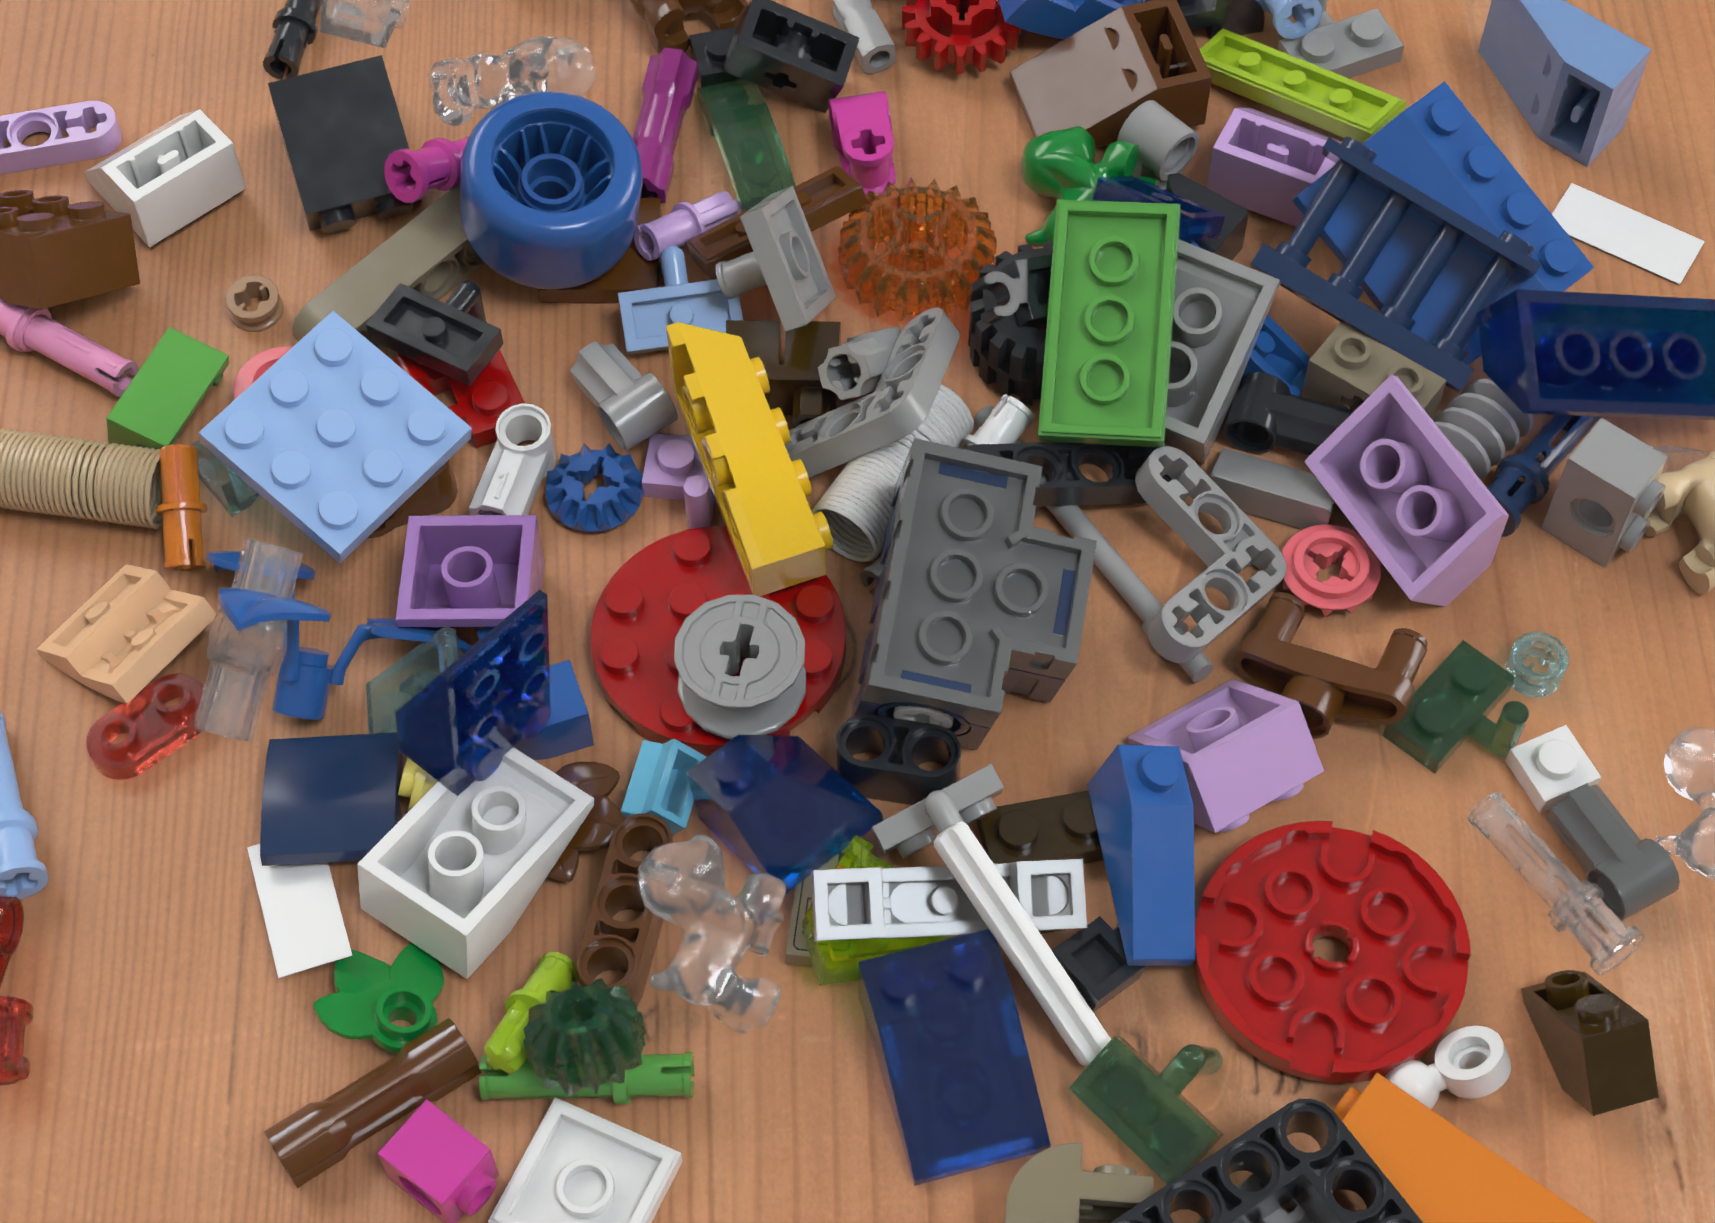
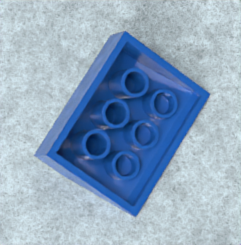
[1292,81,1595,366]

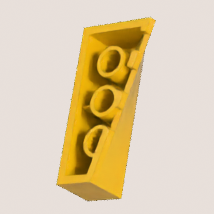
[666,322,834,596]

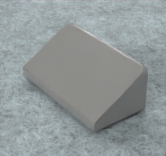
[1210,448,1335,529]

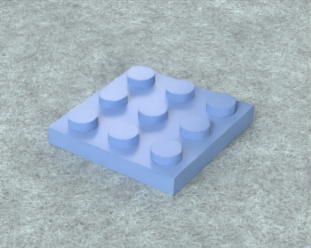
[199,311,472,564]

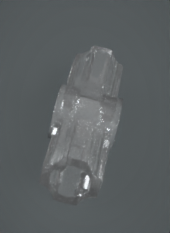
[193,538,303,742]

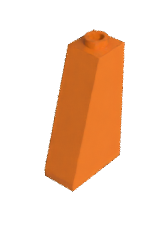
[1334,1073,1596,1223]

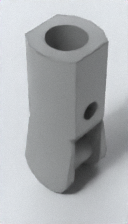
[832,0,897,74]

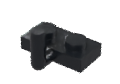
[366,280,504,386]

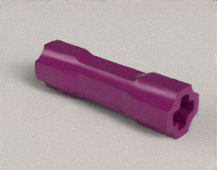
[633,48,699,204]

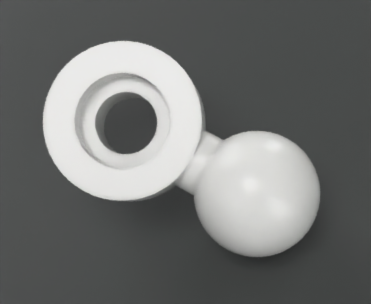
[1385,1026,1511,1109]

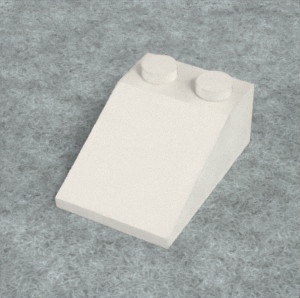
[357,731,594,979]

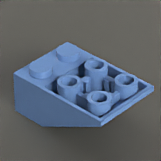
[1478,0,1651,167]

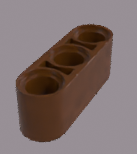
[576,814,676,1019]

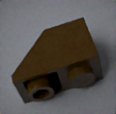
[1521,970,1659,1116]

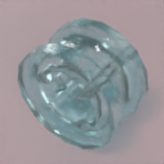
[1505,632,1569,698]

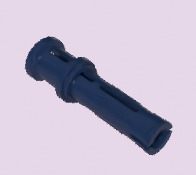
[1487,387,1606,537]

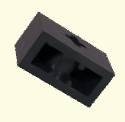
[722,0,860,113]

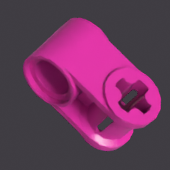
[828,91,896,200]

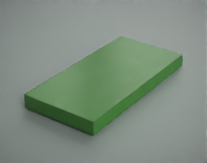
[1038,199,1181,447]

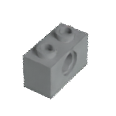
[1541,418,1668,568]

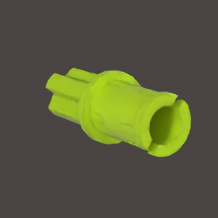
[484,951,579,1074]

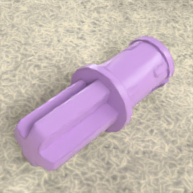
[634,191,741,261]

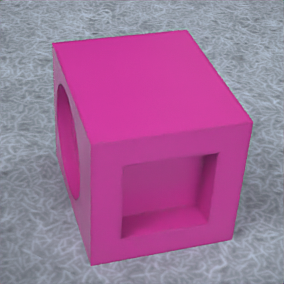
[378,1099,499,1223]

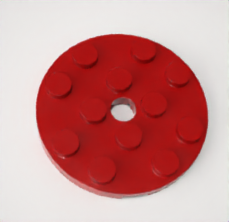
[591,526,846,757]
[1193,821,1471,1083]

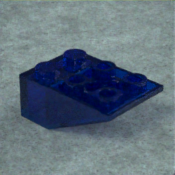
[395,589,551,797]

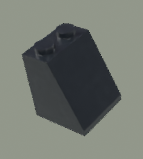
[268,55,422,233]

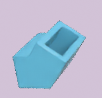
[621,739,707,834]

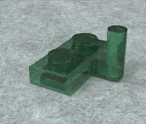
[1382,640,1529,774]
[1069,1036,1224,1184]

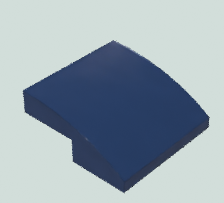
[260,732,404,866]

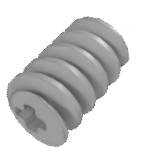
[1433,378,1534,480]

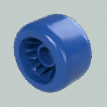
[460,91,642,290]

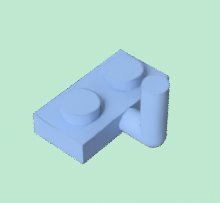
[618,246,743,355]

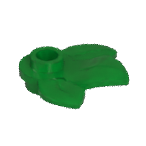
[313,943,444,1053]

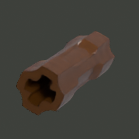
[264,1018,482,1188]

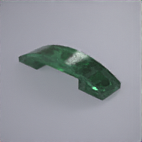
[696,79,796,214]

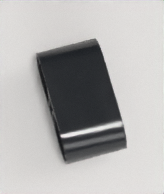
[836,715,961,805]

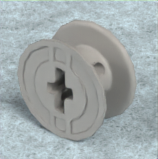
[674,595,806,739]

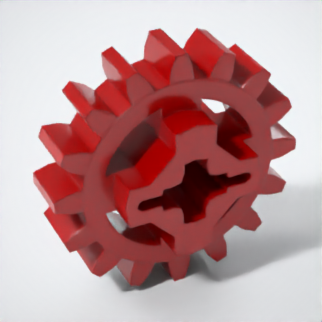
[902,0,1022,74]

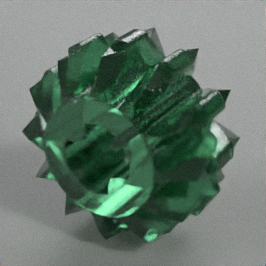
[523,978,646,1096]

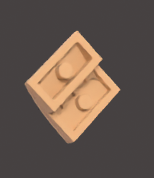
[36,564,218,704]

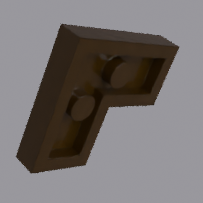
[977,790,1104,934]

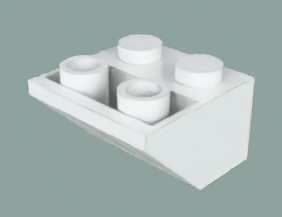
[84,109,246,247]

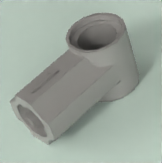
[818,326,901,400]
[570,341,678,451]

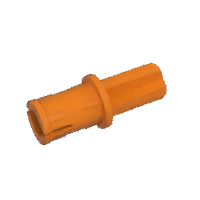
[156,444,207,571]

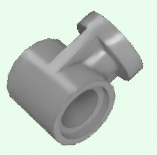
[1117,100,1199,200]

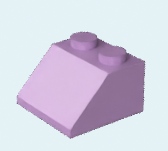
[1127,679,1324,833]

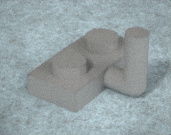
[1278,0,1404,78]
[872,764,1004,859]

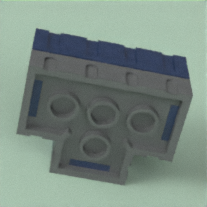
[851,438,1097,750]

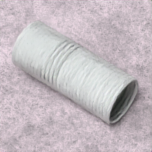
[811,384,974,562]

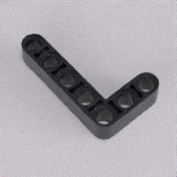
[1111,1099,1423,1223]

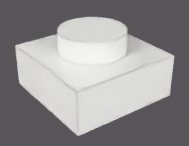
[1505,725,1602,814]

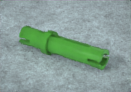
[479,1048,695,1104]

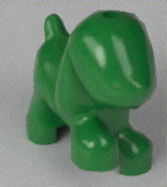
[1021,126,1161,247]

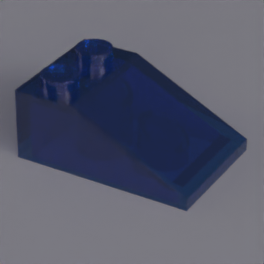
[858,929,1051,1186]

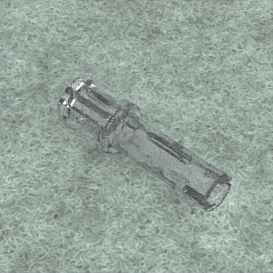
[1468,792,1644,975]

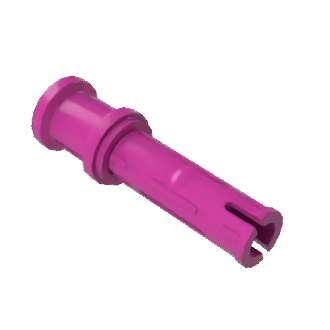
[384,136,469,203]

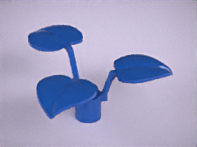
[206,551,479,720]

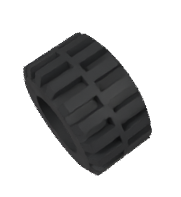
[968,242,1053,405]

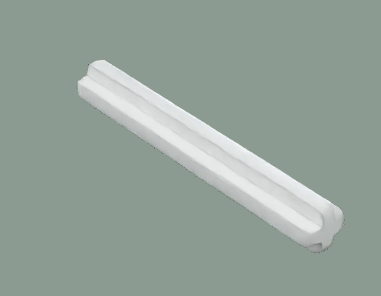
[934,821,1112,1067]

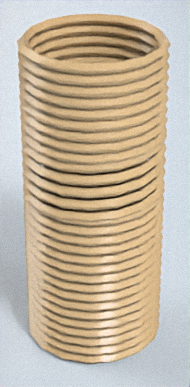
[0,428,163,529]

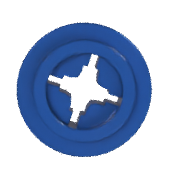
[545,443,644,532]

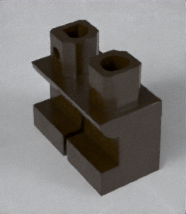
[726,320,841,428]

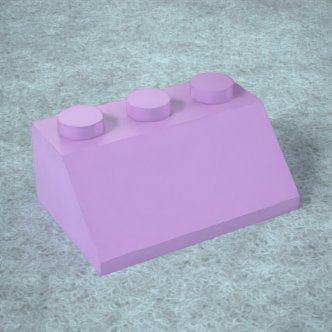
[1304,375,1509,607]

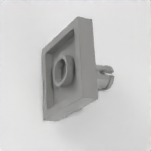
[716,186,836,332]

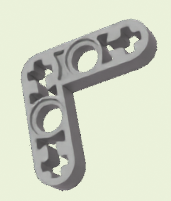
[785,307,960,478]
[1135,446,1287,663]

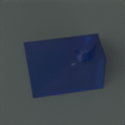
[686,734,883,898]

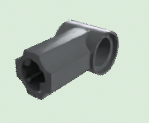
[1546,783,1680,922]

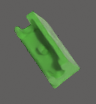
[106,327,229,450]

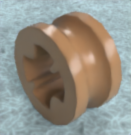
[225,275,284,332]

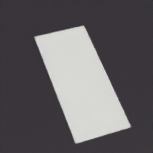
[1552,183,1705,285]
[247,844,352,978]

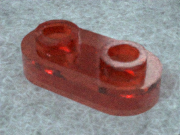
[86,673,212,780]

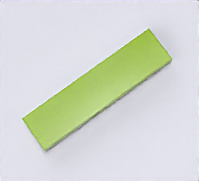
[1199,29,1406,143]

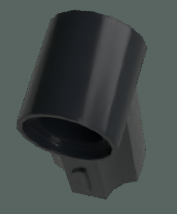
[1223,372,1354,455]

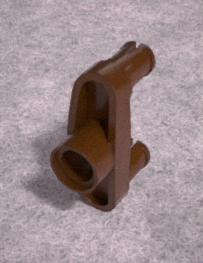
[1233,592,1428,739]

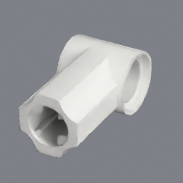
[469,403,557,515]

